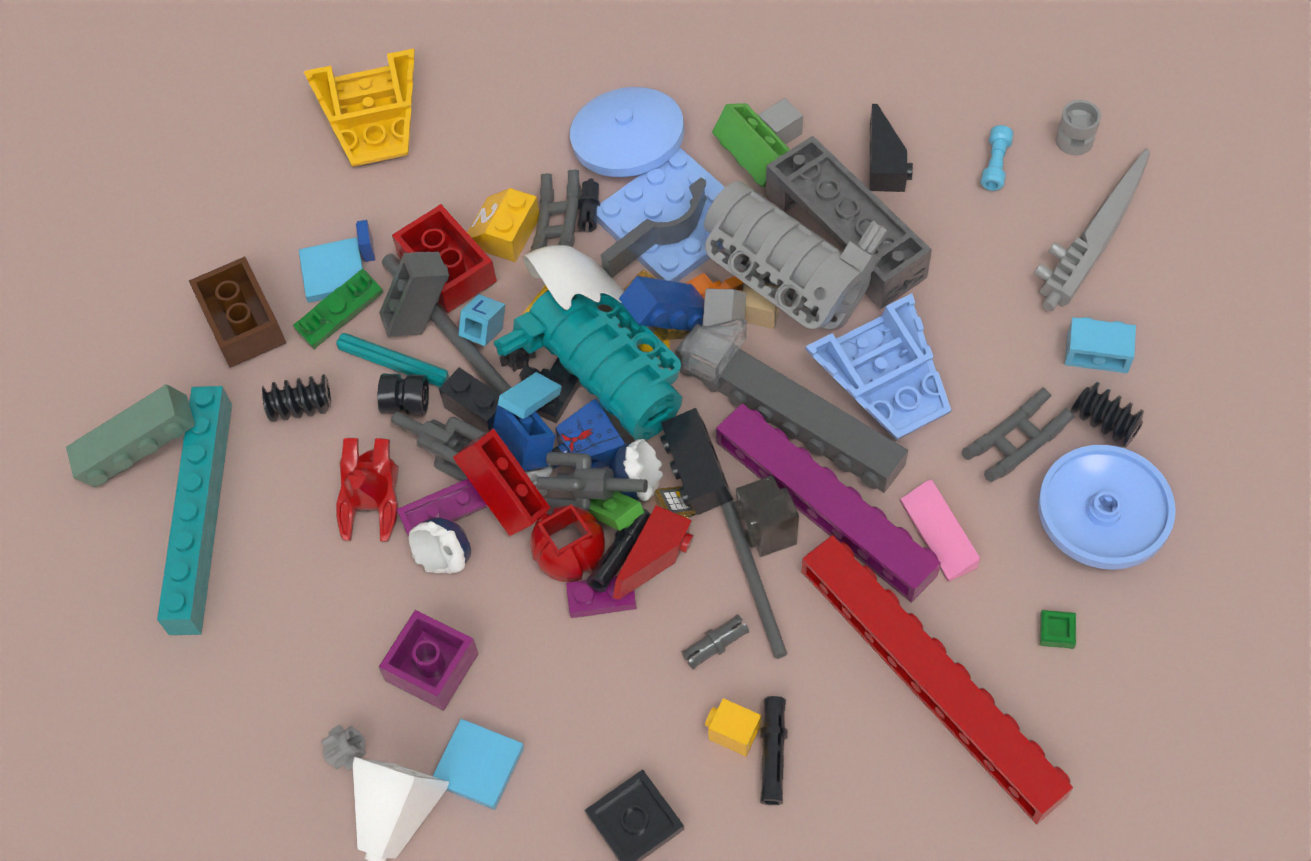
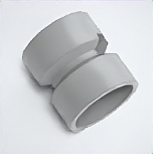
[1056,100,1101,156]

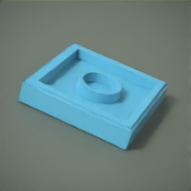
[299,237,363,303]
[433,719,525,810]

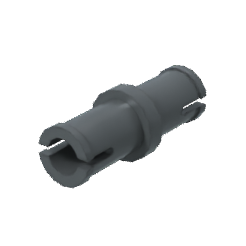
[681,614,749,670]

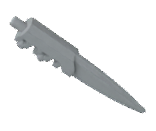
[1034,148,1150,311]

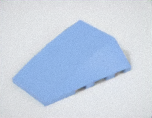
[805,293,951,440]

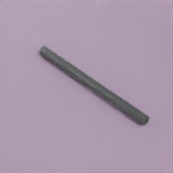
[721,500,787,659]

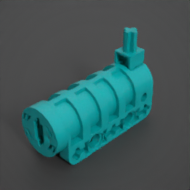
[493,290,682,441]

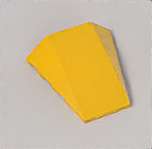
[303,48,415,167]

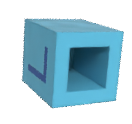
[458,294,506,346]

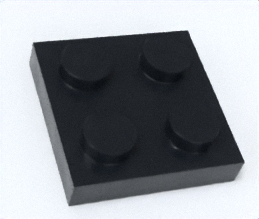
[584,769,685,861]

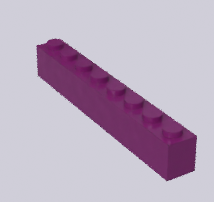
[716,403,941,603]

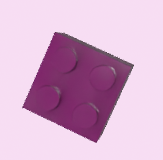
[379,610,479,711]

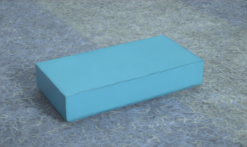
[498,372,562,419]

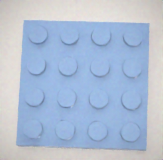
[597,147,725,282]

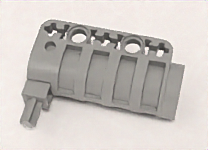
[704,181,888,329]

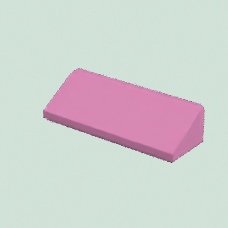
[900,479,980,582]

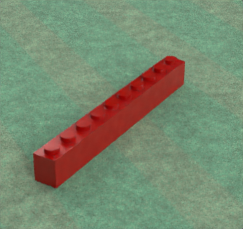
[801,535,1074,825]

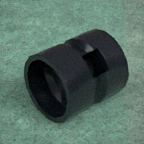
[377,373,429,415]

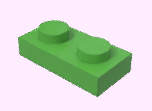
[588,491,644,531]

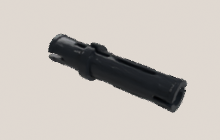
[587,508,651,592]
[760,696,788,805]

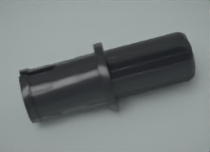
[578,178,600,232]

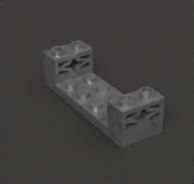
[766,136,932,309]

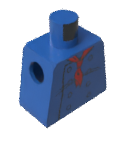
[552,399,625,469]

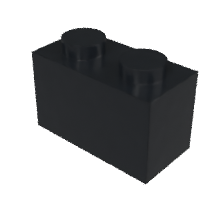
[439,367,501,432]

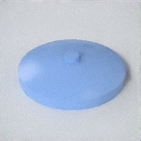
[570,87,685,177]
[1038,445,1176,570]

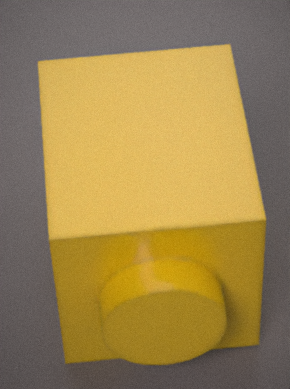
[705,698,761,757]

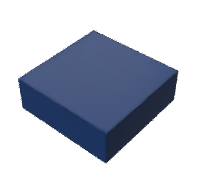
[356,220,375,262]

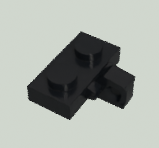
[519,358,580,423]

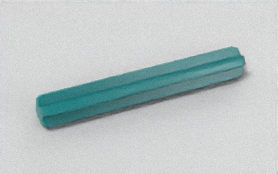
[336,333,449,387]

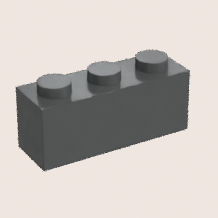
[379,252,449,337]

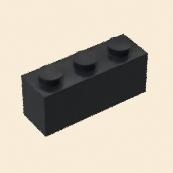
[660,408,734,515]

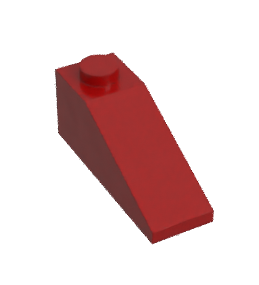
[613,505,694,600]

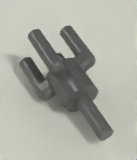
[391,411,486,481]
[536,452,648,511]

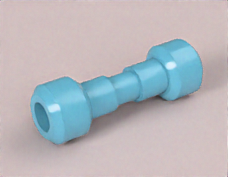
[981,125,1014,191]

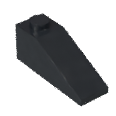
[870,104,913,192]

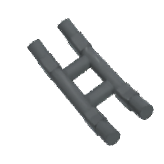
[530,170,581,252]
[962,387,1075,482]

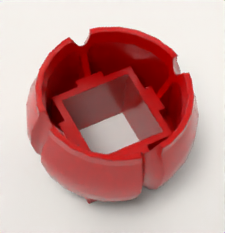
[530,504,605,582]

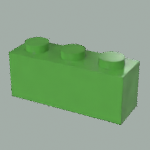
[712,103,790,187]

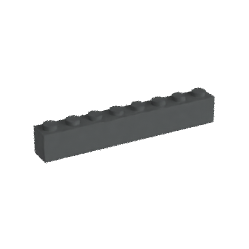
[675,324,908,493]

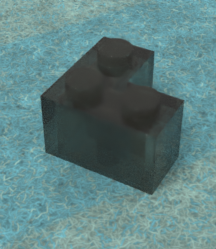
[733,475,799,557]

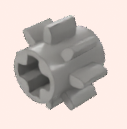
[321,725,366,770]

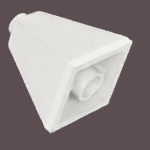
[353,757,449,861]

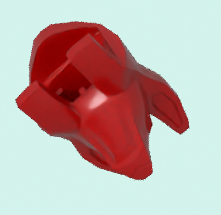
[336,438,399,542]

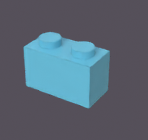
[1065,317,1136,373]

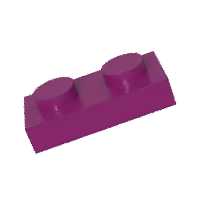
[566,576,637,618]

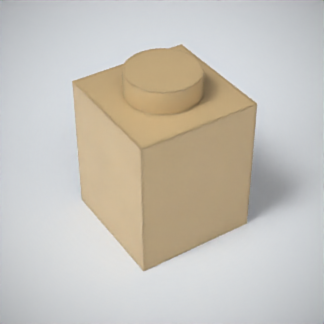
[738,284,780,329]

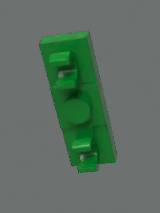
[293,268,384,350]

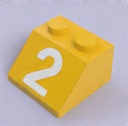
[467,188,539,263]

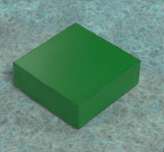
[1039,610,1076,649]

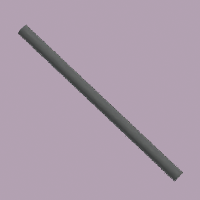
[382,253,511,394]

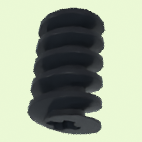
[262,374,331,422]
[1070,382,1144,448]

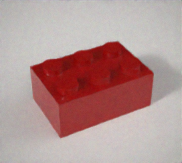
[392,204,497,313]

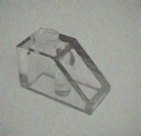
[680,318,747,384]

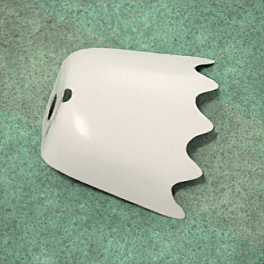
[523,245,649,329]

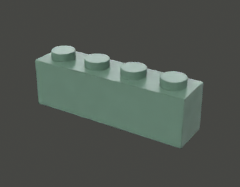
[66,384,195,487]

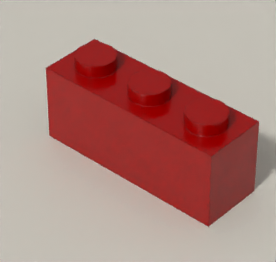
[453,428,551,536]

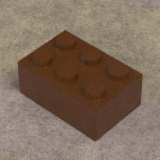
[189,256,287,368]

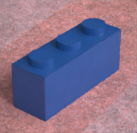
[619,276,705,331]

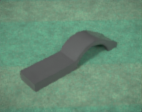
[601,177,707,278]

